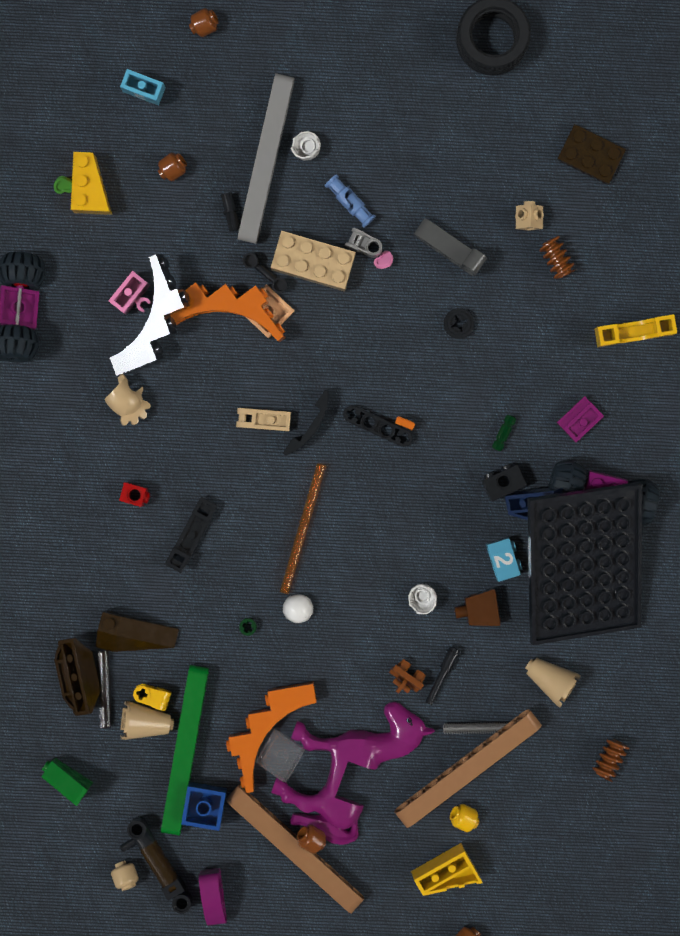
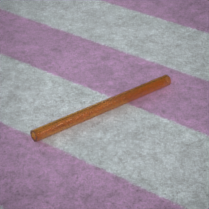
[280,463,326,594]

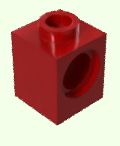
[119,482,150,507]

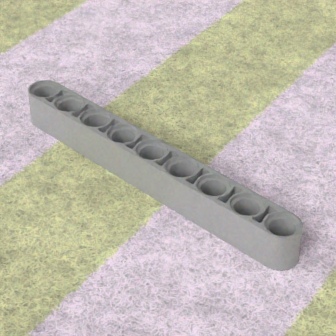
[238,73,295,244]

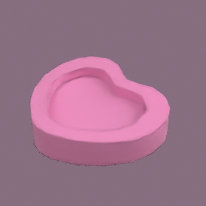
[374,251,393,269]

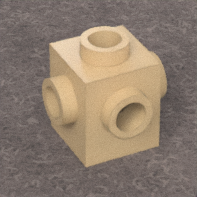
[515,201,544,231]

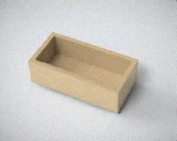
[271,231,356,292]

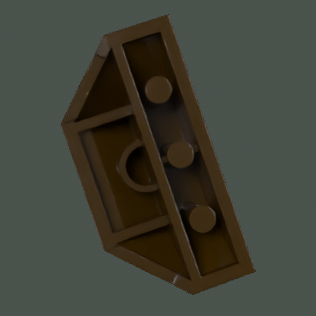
[54,638,101,716]

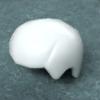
[291,131,321,161]
[408,584,437,614]
[283,594,313,623]

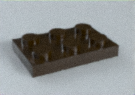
[557,124,626,185]

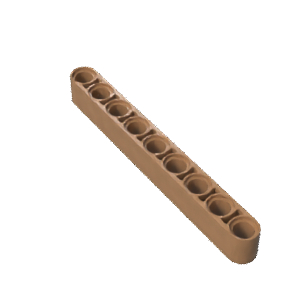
[394,709,542,828]
[226,785,365,914]

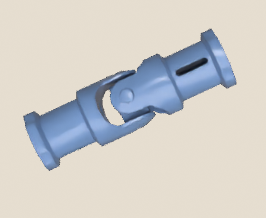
[325,174,376,228]

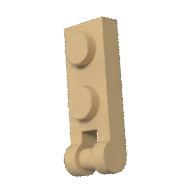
[236,408,291,431]

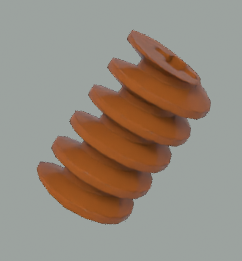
[539,236,577,279]
[592,739,630,782]

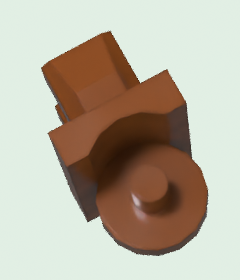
[389,659,426,694]

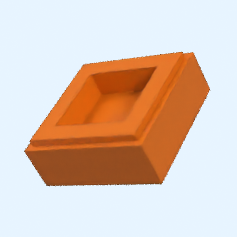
[394,416,415,430]

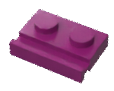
[556,396,604,443]

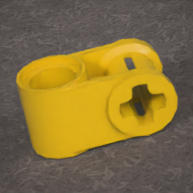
[133,683,172,711]

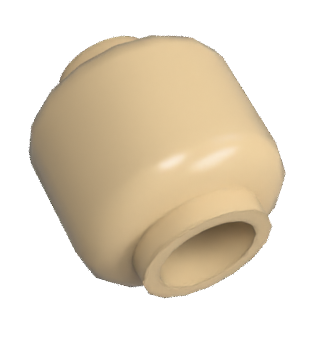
[111,861,139,891]

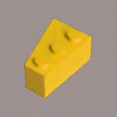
[71,152,112,215]
[411,843,483,896]

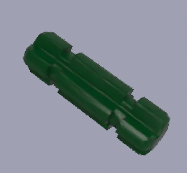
[492,415,516,451]

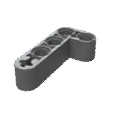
[413,218,487,277]

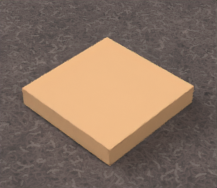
[246,284,295,339]

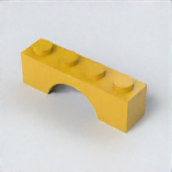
[594,314,677,348]

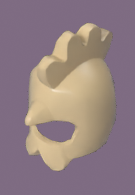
[104,374,151,426]

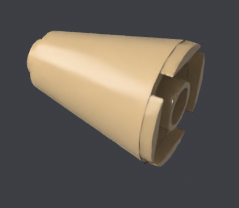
[525,658,581,707]
[120,701,174,740]

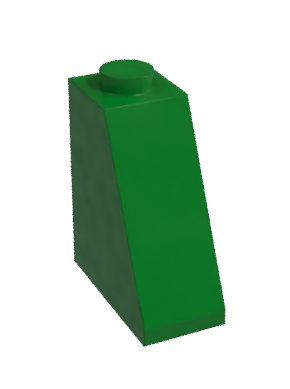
[41,758,93,806]

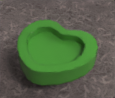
[54,176,72,194]

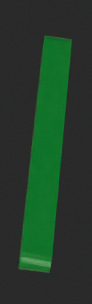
[161,665,209,836]

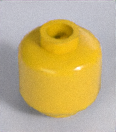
[450,804,479,832]

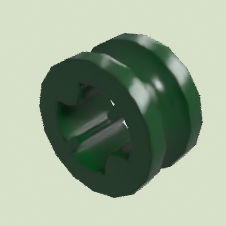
[239,618,257,636]

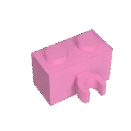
[109,271,151,315]

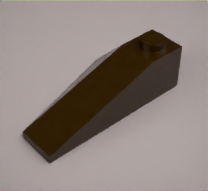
[96,610,179,652]

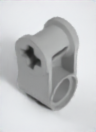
[345,228,383,258]

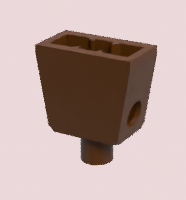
[454,588,501,626]

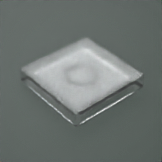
[256,729,305,783]

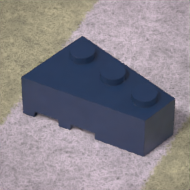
[505,487,563,520]

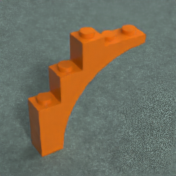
[170,283,286,342]
[226,682,317,793]

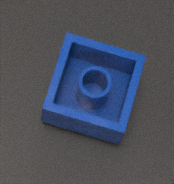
[181,782,227,831]

